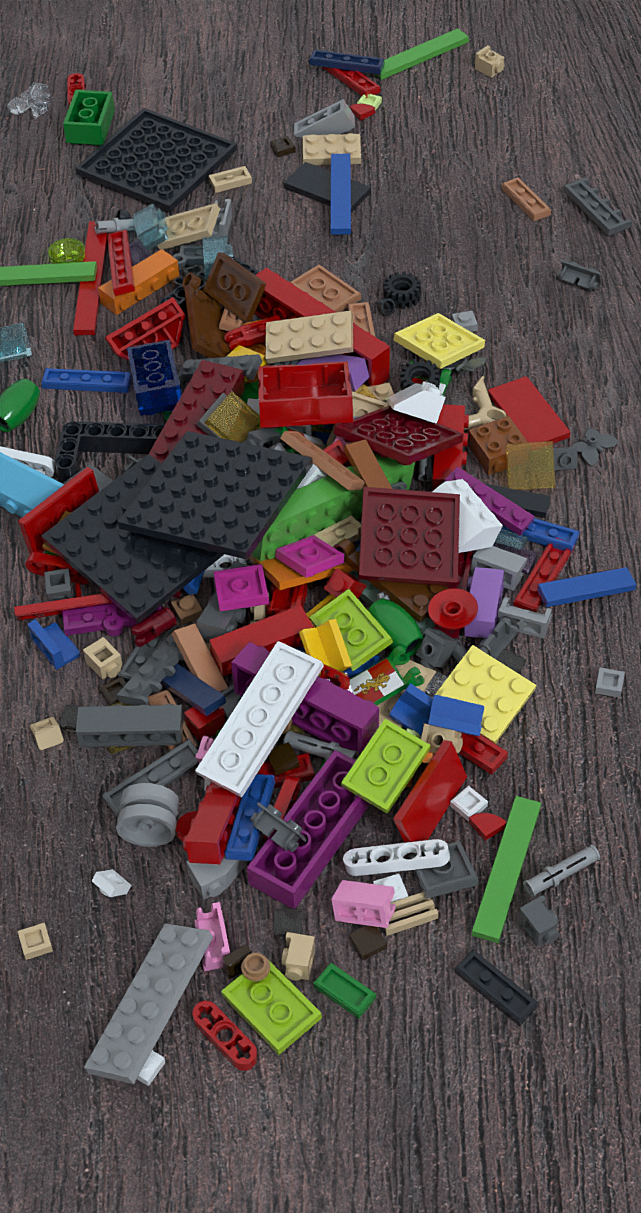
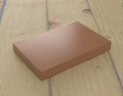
[291,265,361,312]

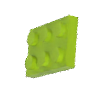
[309,589,393,672]
[341,719,431,813]
[221,961,322,1055]

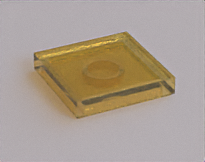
[205,391,261,443]
[506,441,555,490]

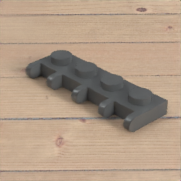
[564,178,632,236]
[175,354,262,386]
[117,632,185,706]

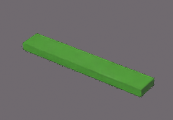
[373,29,469,80]
[0,261,97,286]
[472,796,541,944]

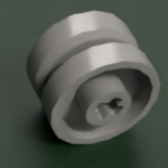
[116,783,179,847]

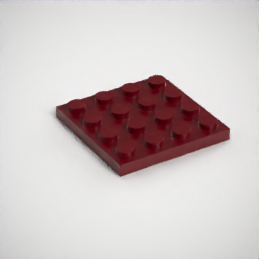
[334,406,464,465]
[358,487,460,586]

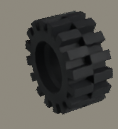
[383,272,421,309]
[400,358,440,390]

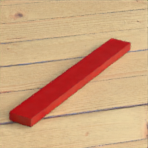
[73,221,109,335]

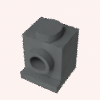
[244,427,281,448]
[44,569,73,602]
[416,628,457,669]
[518,895,560,947]

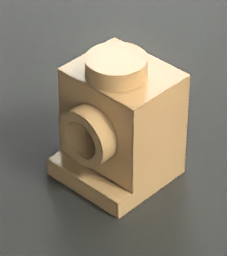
[475,45,504,78]
[83,637,123,680]
[421,724,463,753]
[282,932,315,981]

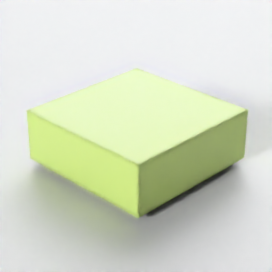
[357,94,382,110]

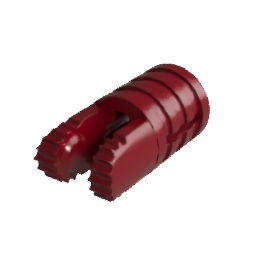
[131,606,177,647]

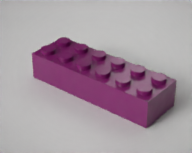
[232,642,379,755]
[247,750,370,910]

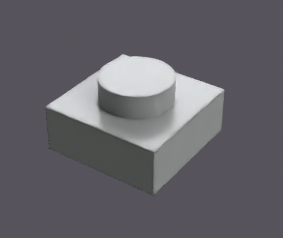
[452,311,478,332]
[595,668,625,698]

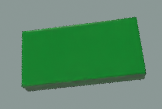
[313,963,376,1019]

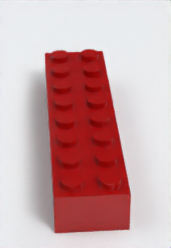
[254,268,390,387]

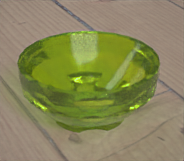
[48,238,85,264]

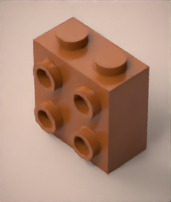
[468,416,530,475]

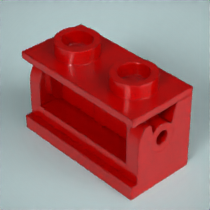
[266,583,308,616]

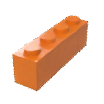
[98,249,179,315]

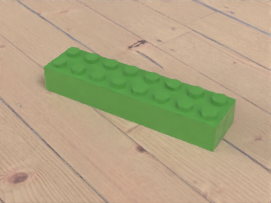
[251,454,415,561]

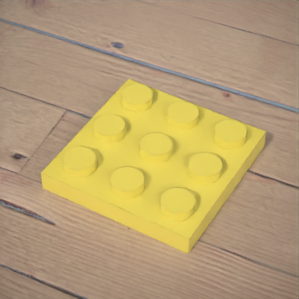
[394,313,485,369]
[435,645,536,744]

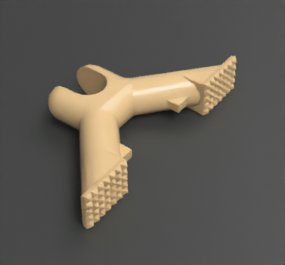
[464,376,506,431]

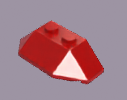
[105,297,185,366]

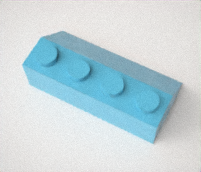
[0,452,64,517]

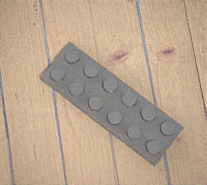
[84,923,213,1084]

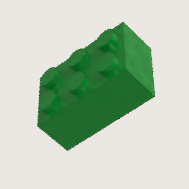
[63,90,115,145]

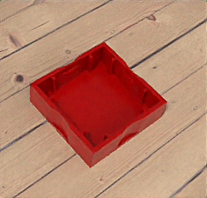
[258,361,353,428]

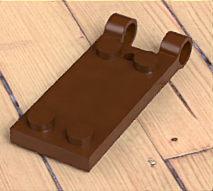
[182,272,231,358]
[333,527,449,622]

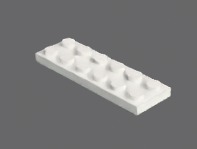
[195,641,324,797]

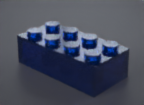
[127,340,182,416]

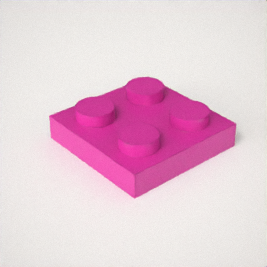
[276,535,344,578]
[214,564,269,612]

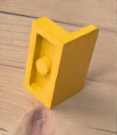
[299,619,352,677]

